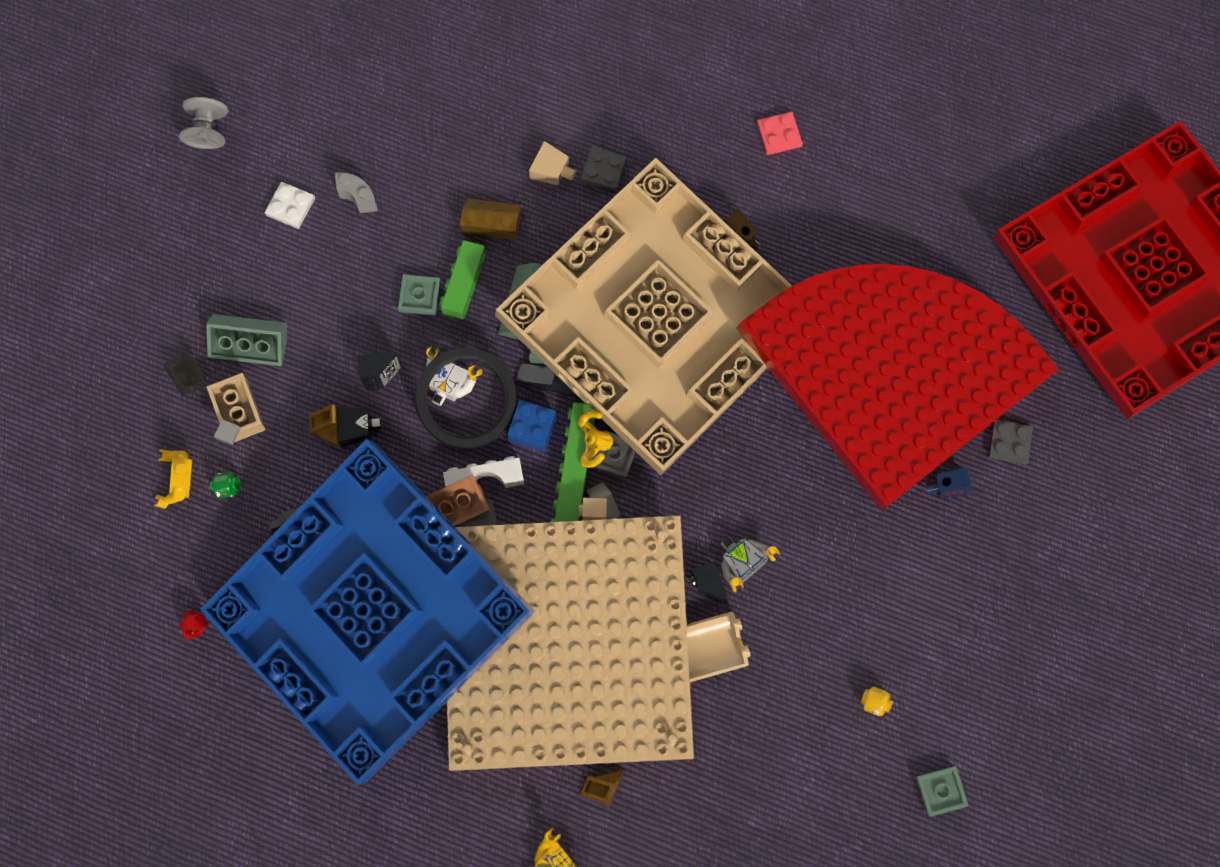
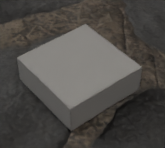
[214,420,241,445]

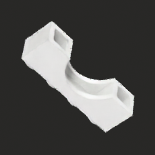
[443,456,524,488]

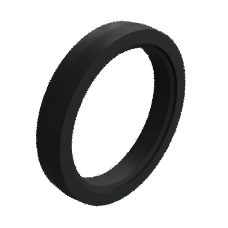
[415,348,517,449]

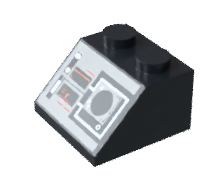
[358,352,401,391]

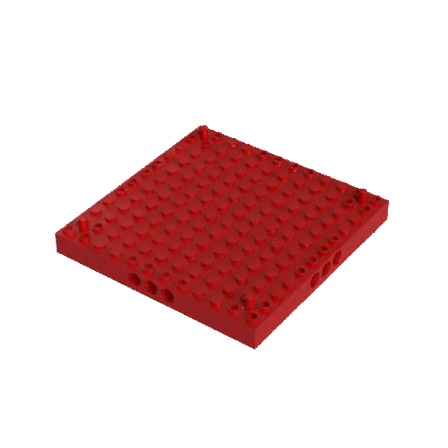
[993,120,1220,420]

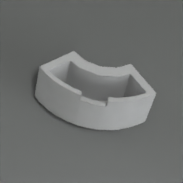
[335,172,378,213]

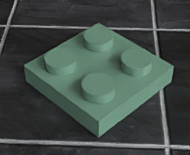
[398,275,441,315]
[916,766,968,817]

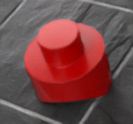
[179,610,208,639]

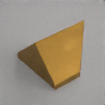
[309,405,341,449]
[580,769,624,807]

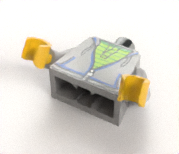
[721,537,780,592]

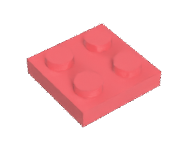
[757,112,802,155]

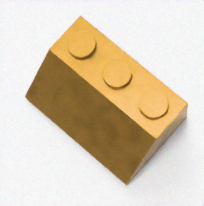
[460,198,522,240]

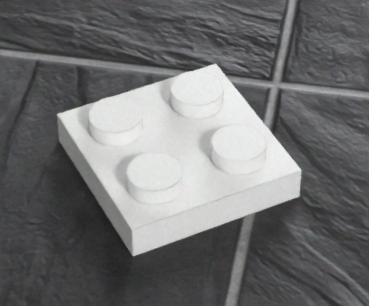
[265,182,315,229]

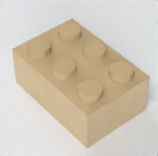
[207,373,266,442]

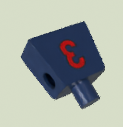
[925,467,971,499]

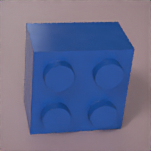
[508,400,557,452]

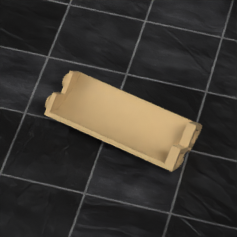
[686,611,750,682]

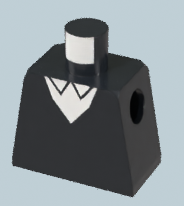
[336,407,381,447]

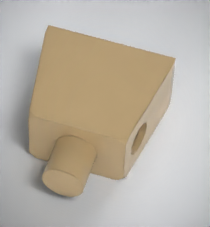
[529,142,576,185]

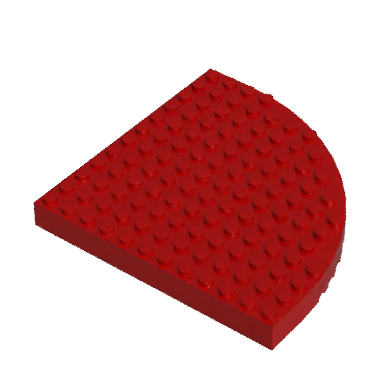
[736,264,1059,510]

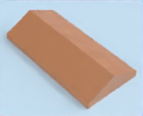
[426,474,489,526]

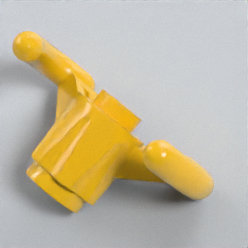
[578,410,613,468]

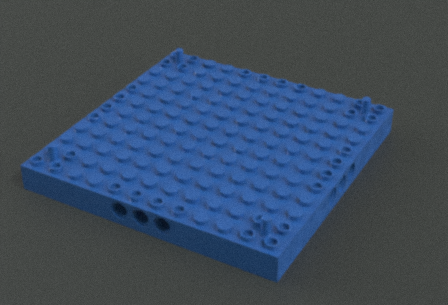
[200,439,536,785]

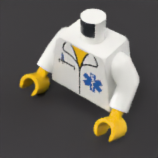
[426,346,482,406]

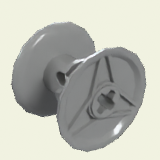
[179,97,229,149]

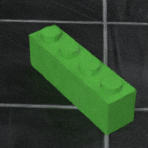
[439,240,486,320]

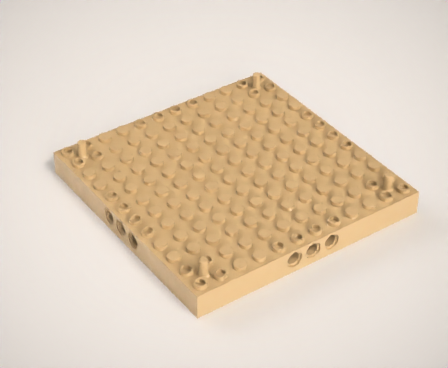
[495,158,792,475]
[447,516,694,771]

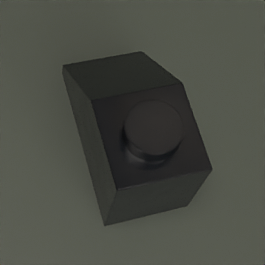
[689,562,728,603]

